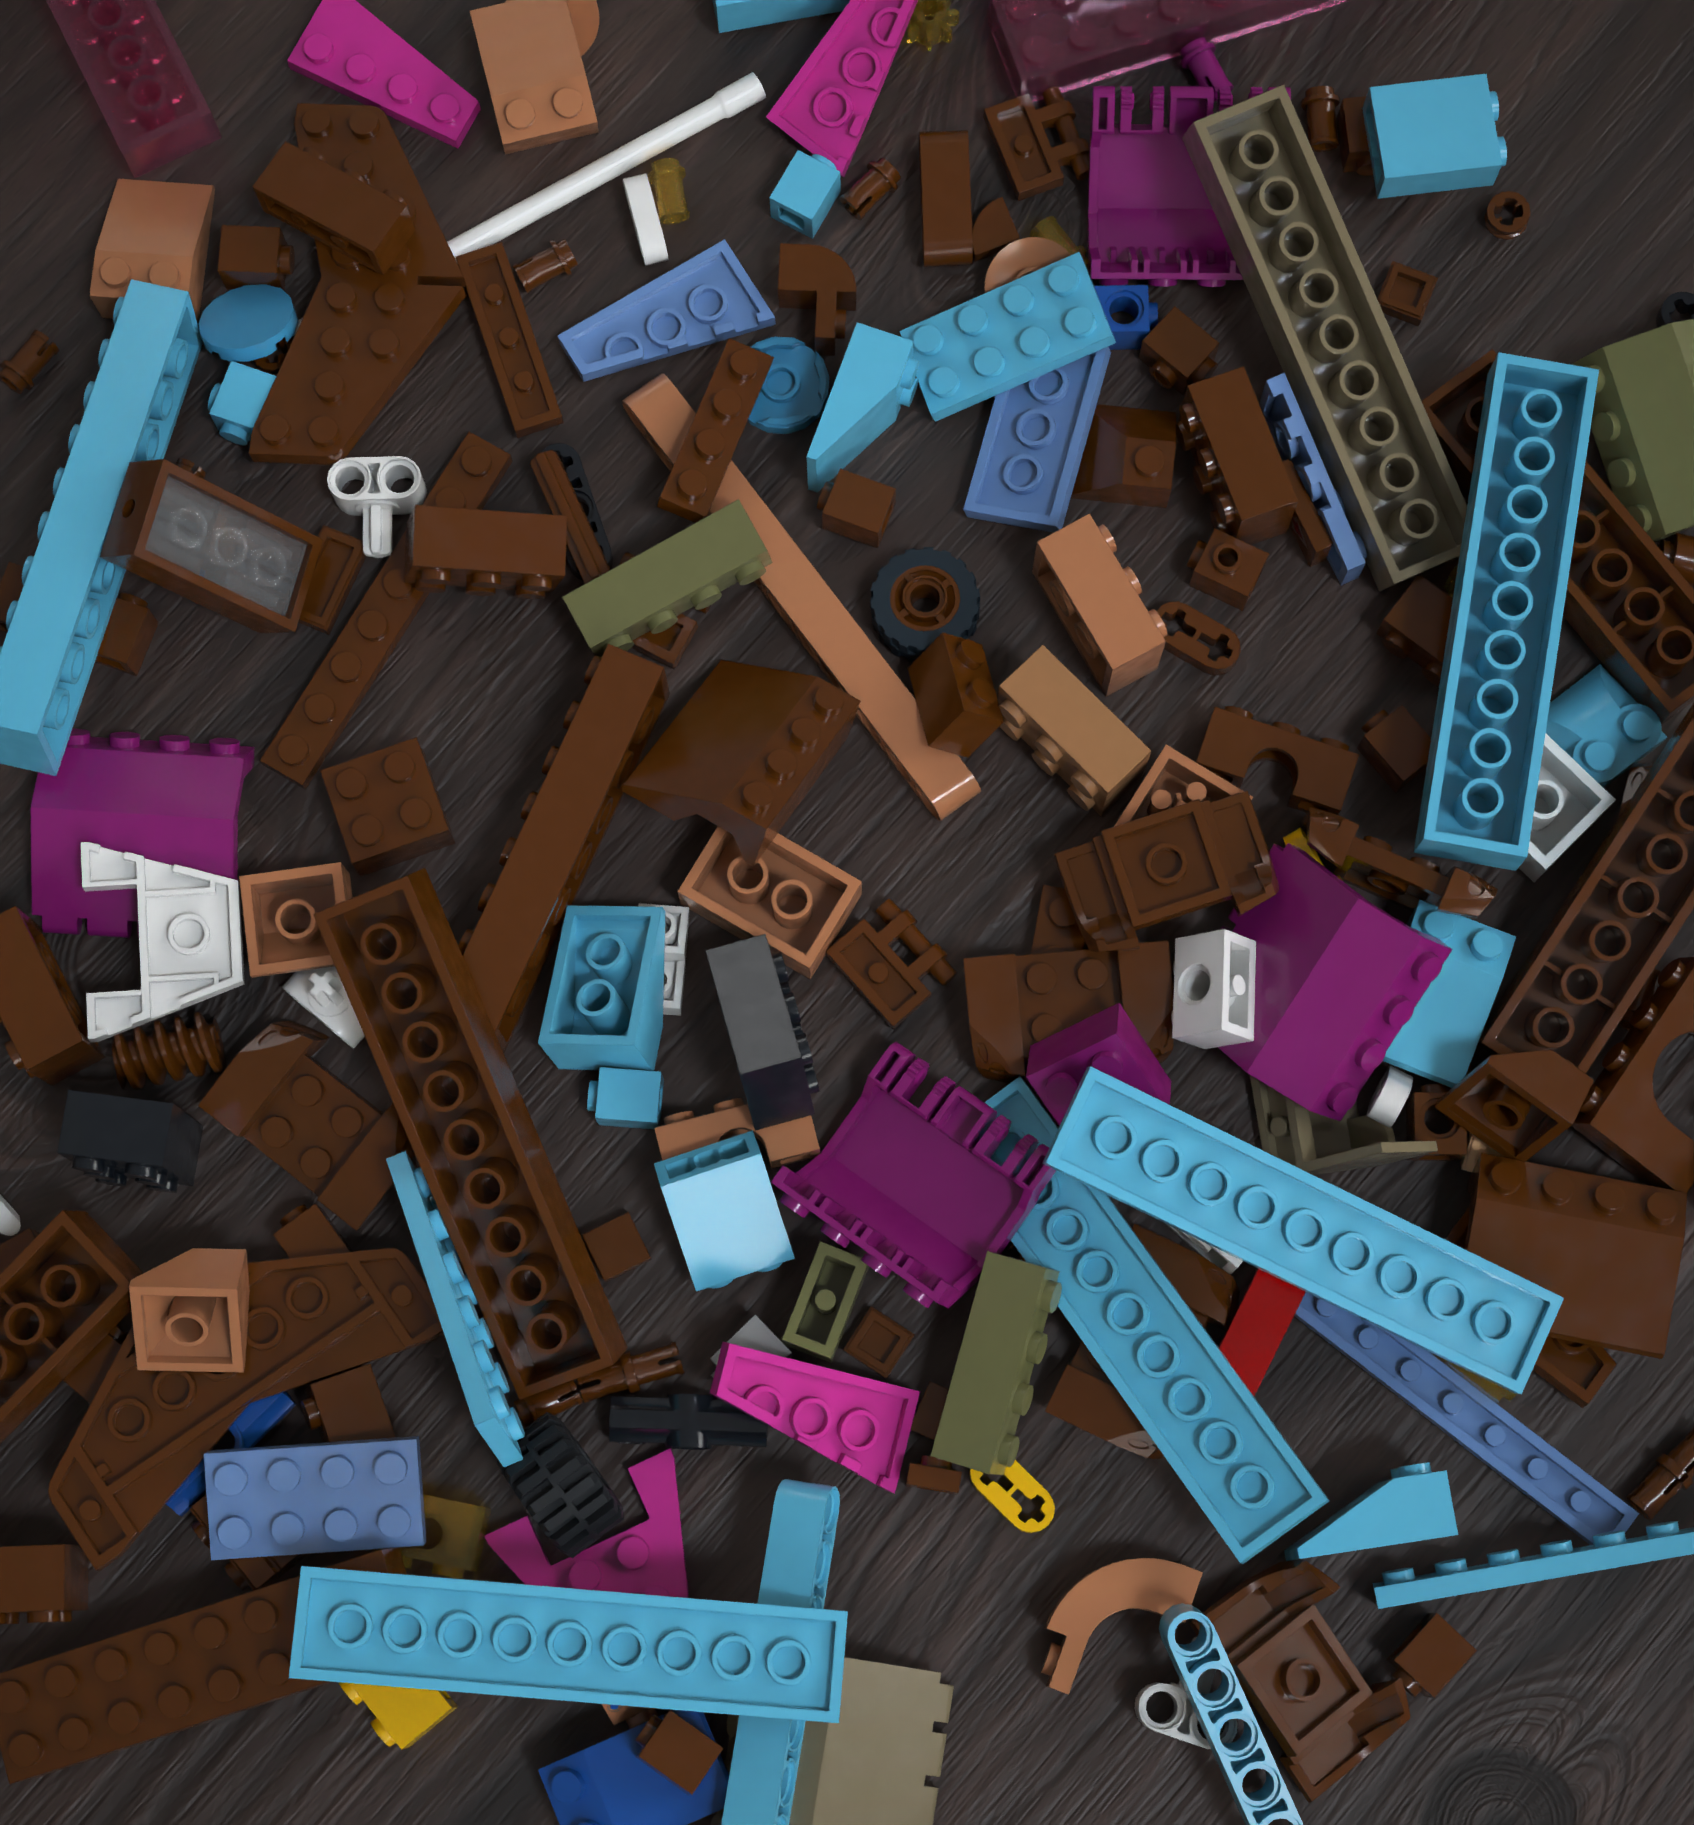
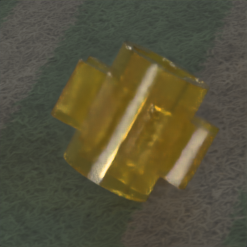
[907,0,959,51]

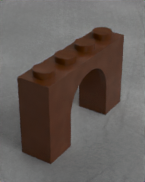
[1572,957,1694,1193]

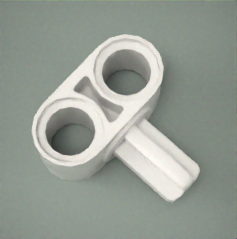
[327,456,427,558]
[282,966,365,1049]
[1134,1637,1238,1749]

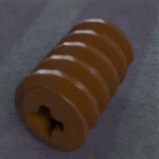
[112,1011,225,1090]

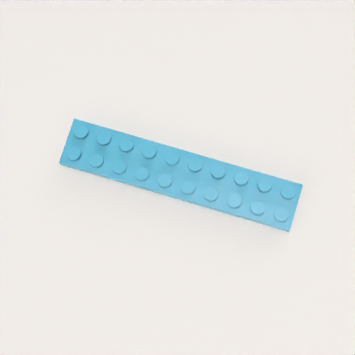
[1043,1066,1564,1395]
[984,1076,1329,1564]
[289,1566,848,1723]

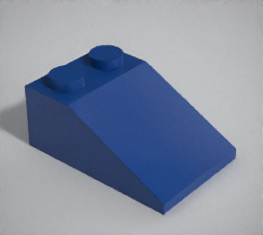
[538,1710,729,1825]

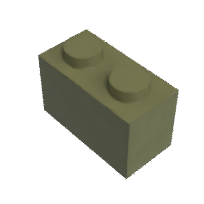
[782,1241,869,1363]

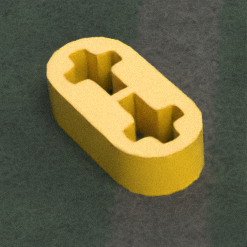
[969,1460,1055,1533]

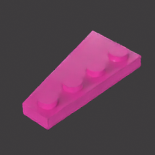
[710,1342,920,1494]

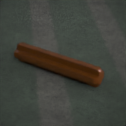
[530,450,611,584]

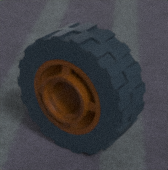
[870,547,980,662]

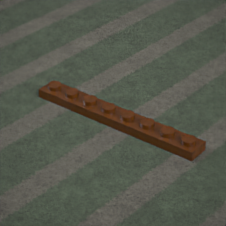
[260,431,513,790]

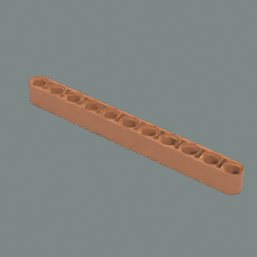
[622,373,981,821]

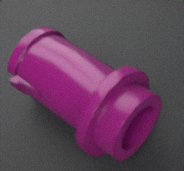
[1180,37,1234,102]

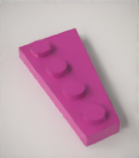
[287,0,481,149]
[766,0,918,177]

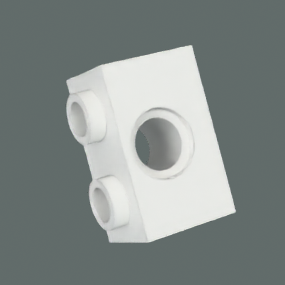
[1171,929,1256,1049]

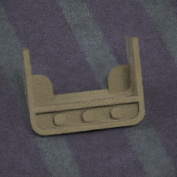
[1250,1075,1438,1175]

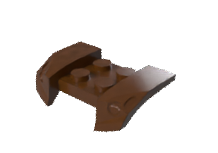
[1054,790,1279,952]
[1300,807,1498,918]
[963,940,1174,1083]
[198,1021,415,1231]
[1045,1224,1240,1459]
[1189,1560,1410,1803]

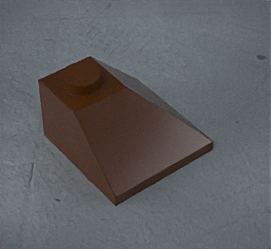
[1071,404,1176,508]
[1435,1050,1594,1162]

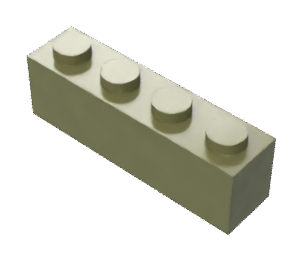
[562,499,773,657]
[931,1251,1062,1475]

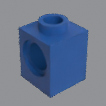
[1094,285,1158,350]

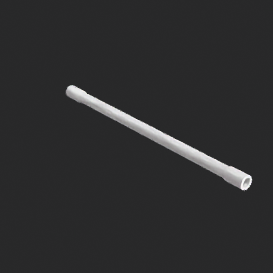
[293,72,766,337]

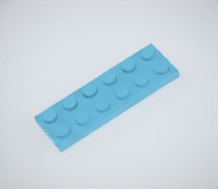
[386,1151,525,1467]

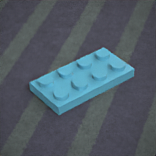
[899,252,1116,422]

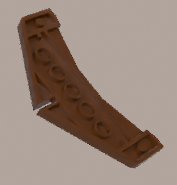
[249,103,467,465]
[48,1248,444,1571]

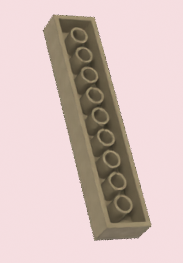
[1182,85,1467,592]

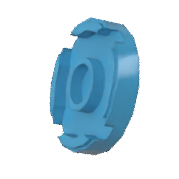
[198,284,298,362]
[748,336,830,434]

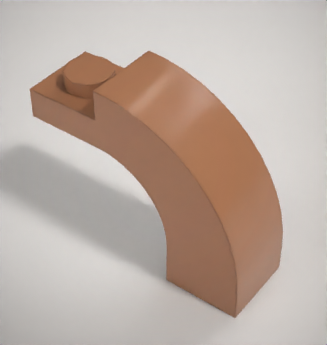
[1041,1558,1203,1695]

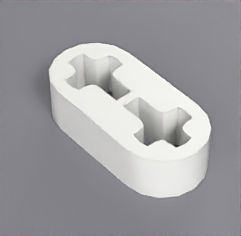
[623,173,669,266]
[1367,1065,1413,1128]

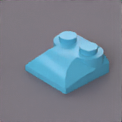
[1546,664,1667,788]

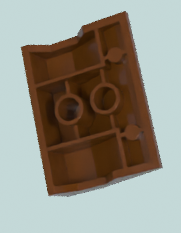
[621,660,861,866]
[1463,1153,1687,1359]

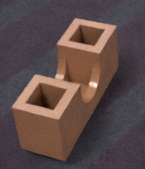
[654,1098,820,1169]

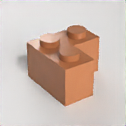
[1114,745,1253,827]

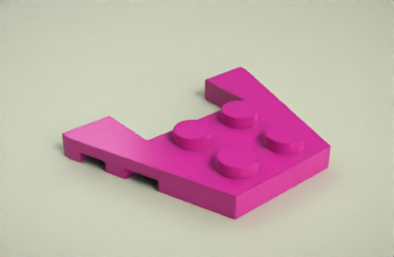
[484,1448,689,1598]

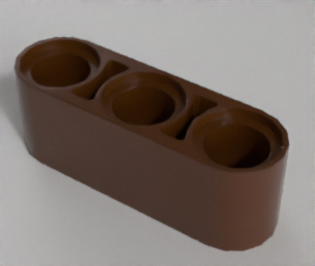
[919,130,973,267]

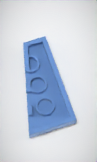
[557,239,776,382]
[1259,372,1367,585]

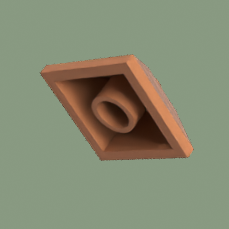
[129,1248,250,1373]

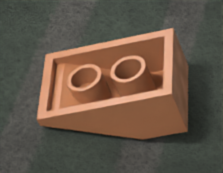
[470,0,598,155]
[89,179,215,323]

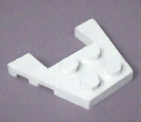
[81,842,245,1042]

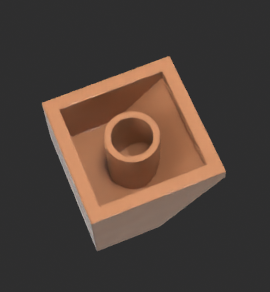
[239,862,353,978]

